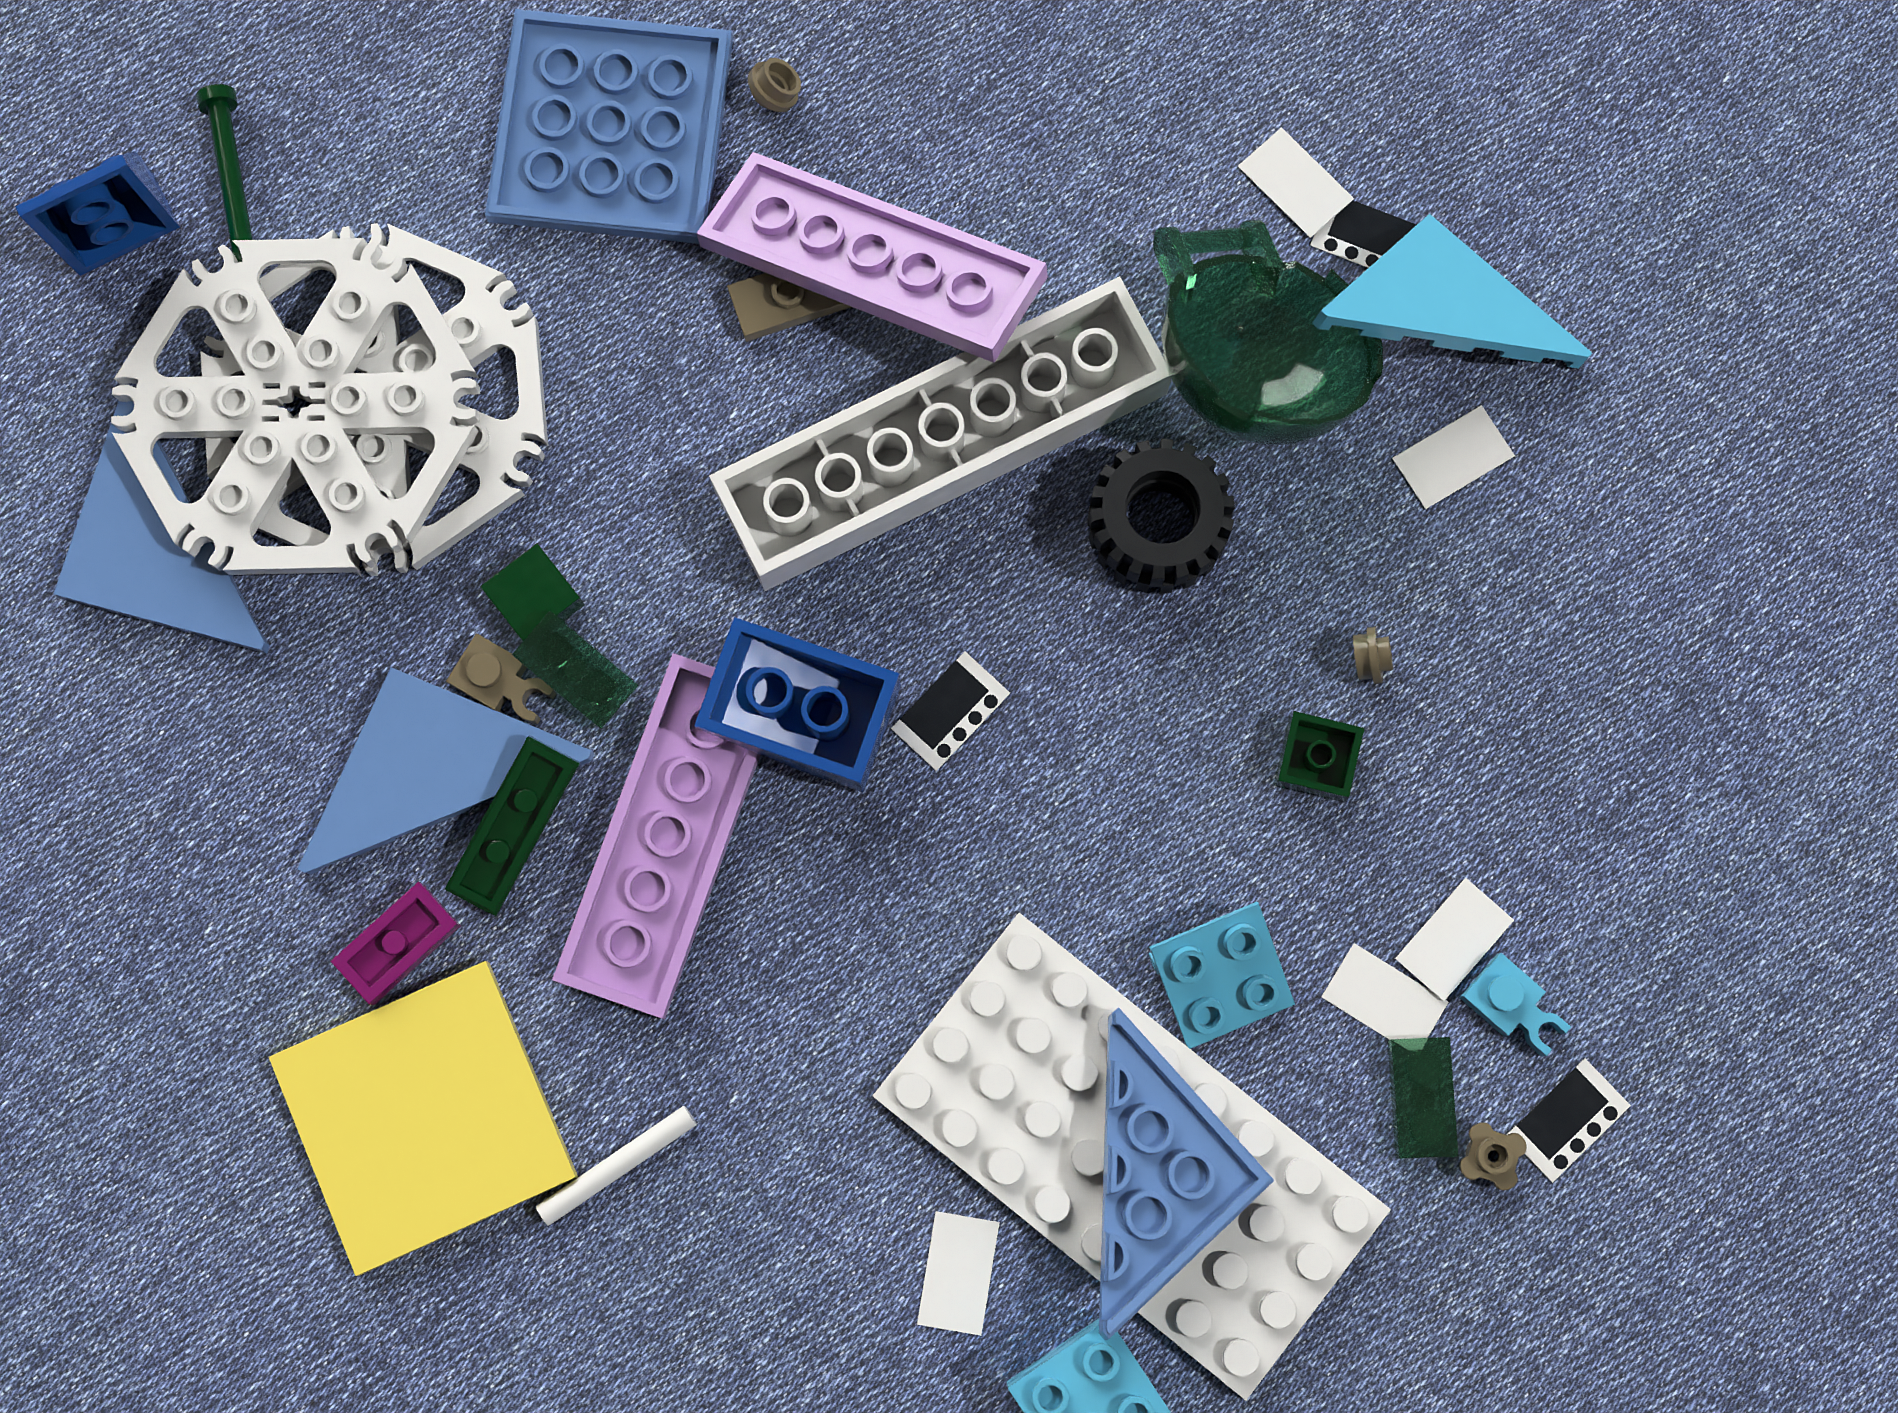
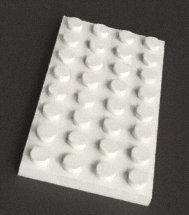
[873,913,1391,1400]

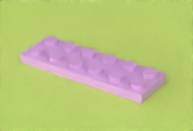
[696,152,1048,363]
[552,653,761,1020]

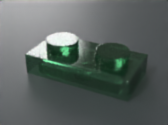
[512,609,639,729]
[1387,1037,1459,1159]

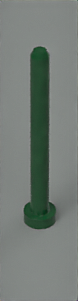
[196,84,261,285]

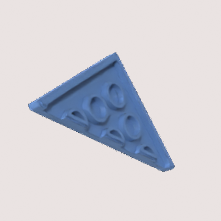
[54,401,270,654]
[297,667,594,875]
[1099,1007,1275,1340]

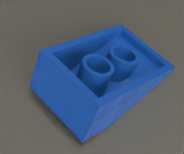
[15,151,180,276]
[694,617,901,793]

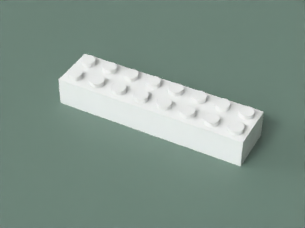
[709,276,1173,591]

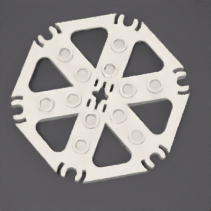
[200,223,548,576]
[111,238,480,575]

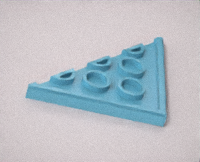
[1312,214,1592,369]

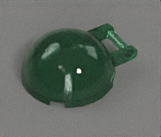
[1153,219,1383,445]

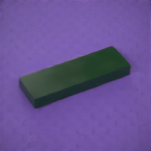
[444,735,581,917]

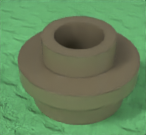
[748,58,801,112]
[1353,626,1393,684]

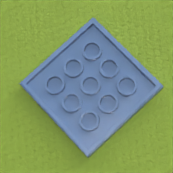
[485,9,733,244]

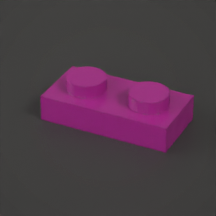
[330,881,461,1005]

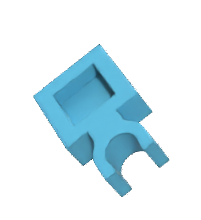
[1459,953,1571,1057]

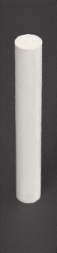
[536,1106,697,1226]

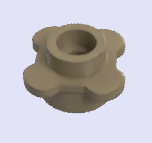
[1459,1122,1527,1190]

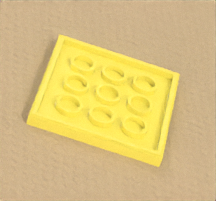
[269,961,578,1276]

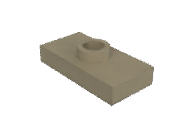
[727,273,851,342]

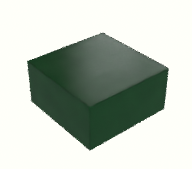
[480,543,585,648]
[1274,711,1364,802]

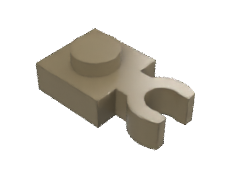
[446,633,556,725]

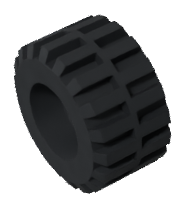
[1087,439,1235,594]

